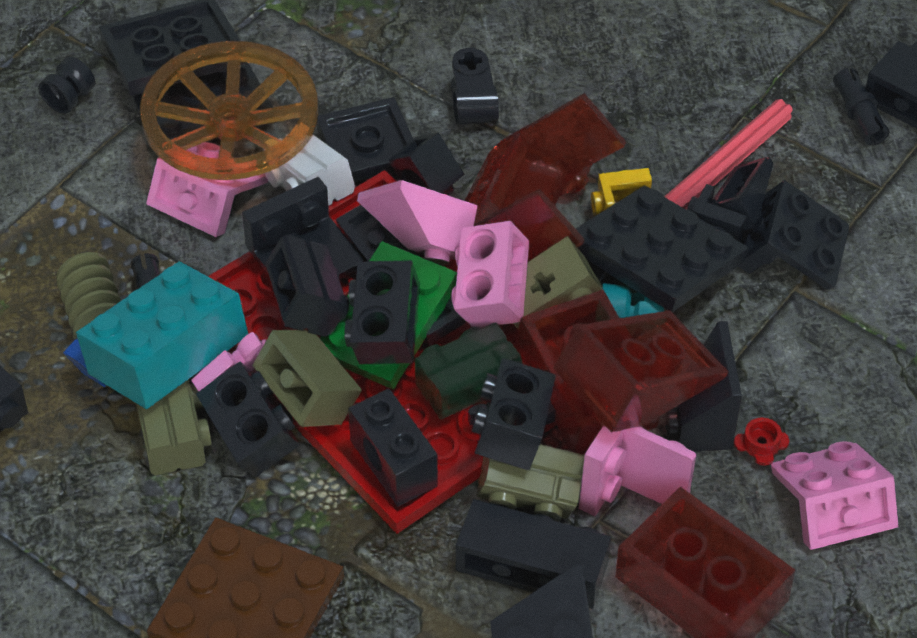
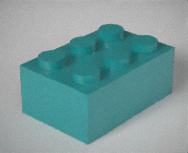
[76,261,248,410]

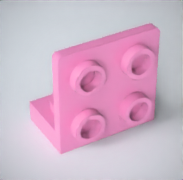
[146,142,268,237]
[579,414,696,516]
[771,441,898,550]

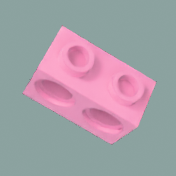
[452,221,529,328]

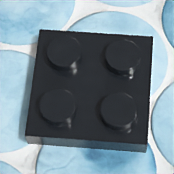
[316,97,413,182]

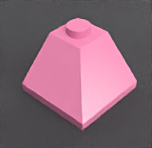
[357,180,477,265]

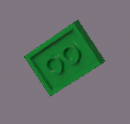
[319,241,457,390]

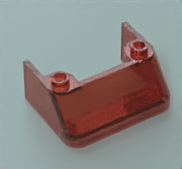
[465,93,626,262]

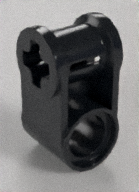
[451,48,499,125]

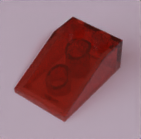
[553,310,729,433]

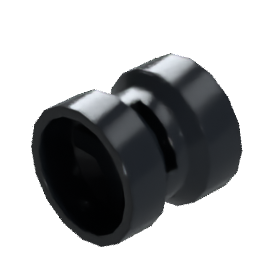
[38,57,96,114]

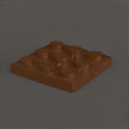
[147,517,344,638]

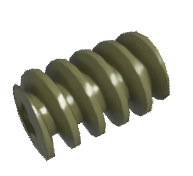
[56,252,121,340]

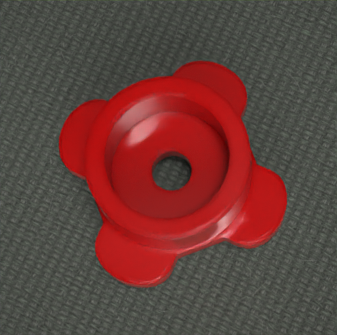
[734,417,789,466]

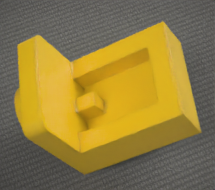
[591,168,652,217]

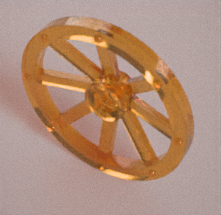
[140,41,318,180]

